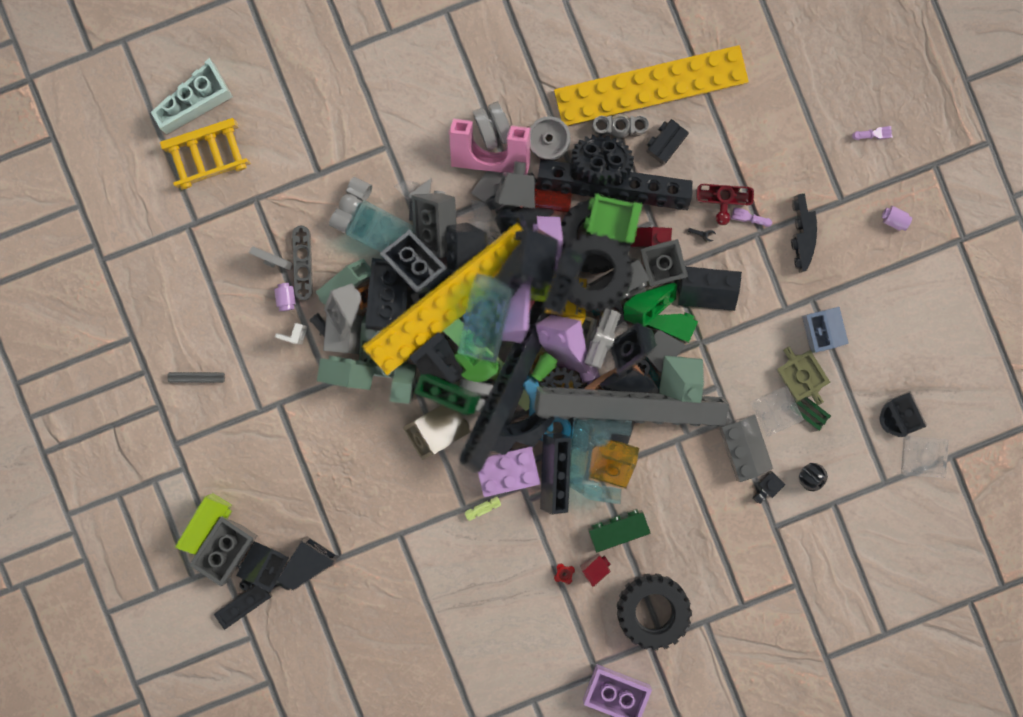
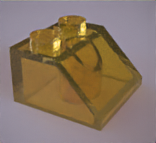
[590,437,640,489]

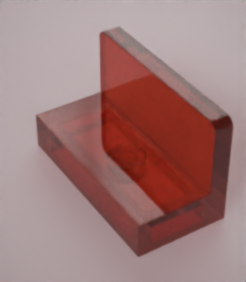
[534,189,572,212]

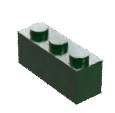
[415,374,481,415]
[588,509,651,553]

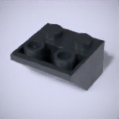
[236,541,289,593]

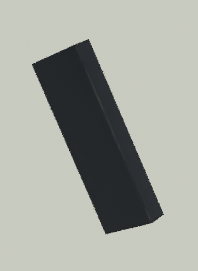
[214,585,272,630]

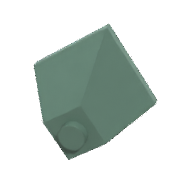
[659,355,704,403]

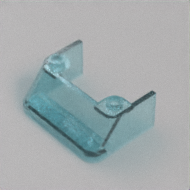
[570,417,632,504]

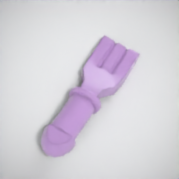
[852,126,892,140]
[731,208,772,227]

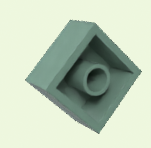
[317,356,374,390]

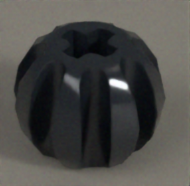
[798,463,828,492]

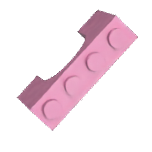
[449,119,530,174]

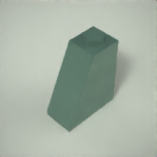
[316,258,371,305]
[390,363,417,404]

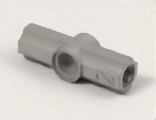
[584,308,621,369]

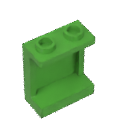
[584,194,642,244]

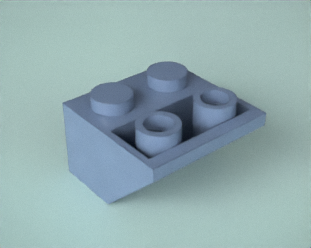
[802,306,849,353]

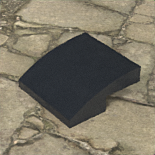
[599,366,655,393]

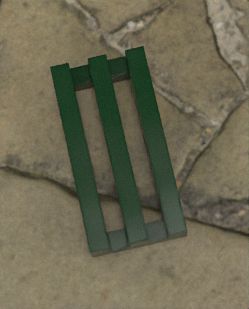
[789,397,831,431]

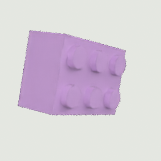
[478,446,540,497]
[583,664,652,717]

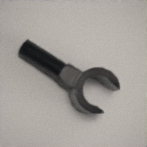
[688,228,716,242]

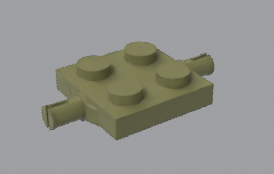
[777,346,831,406]

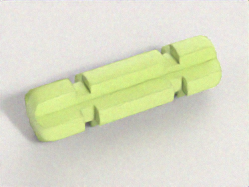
[465,497,501,521]

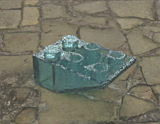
[346,200,414,252]

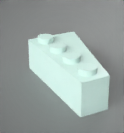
[151,58,233,135]

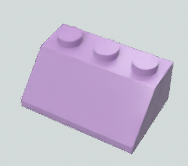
[496,283,531,342]

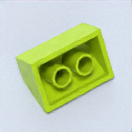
[175,493,232,555]

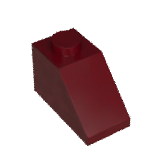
[631,227,672,248]
[580,553,611,587]

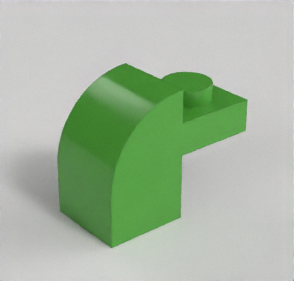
[455,345,500,382]

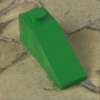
[623,283,677,326]
[647,312,698,343]

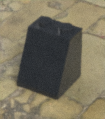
[277,536,339,591]

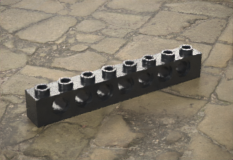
[536,159,693,210]

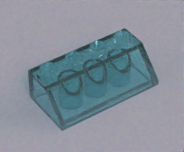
[458,274,513,363]

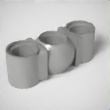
[592,114,649,138]
[329,177,372,234]

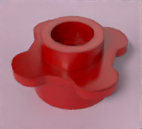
[554,563,575,585]

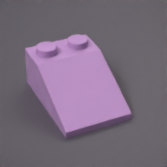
[536,315,591,374]

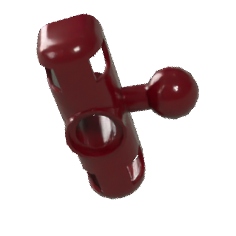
[696,184,754,226]

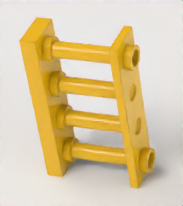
[160,118,251,190]

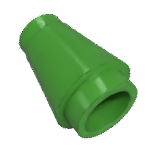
[532,352,558,382]

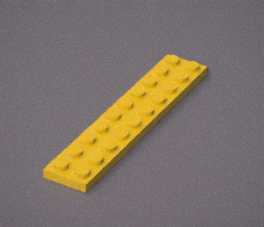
[554,45,749,127]
[363,224,522,375]

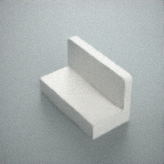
[275,323,308,344]

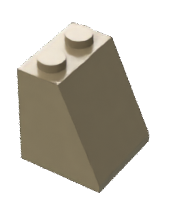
[403,405,471,460]

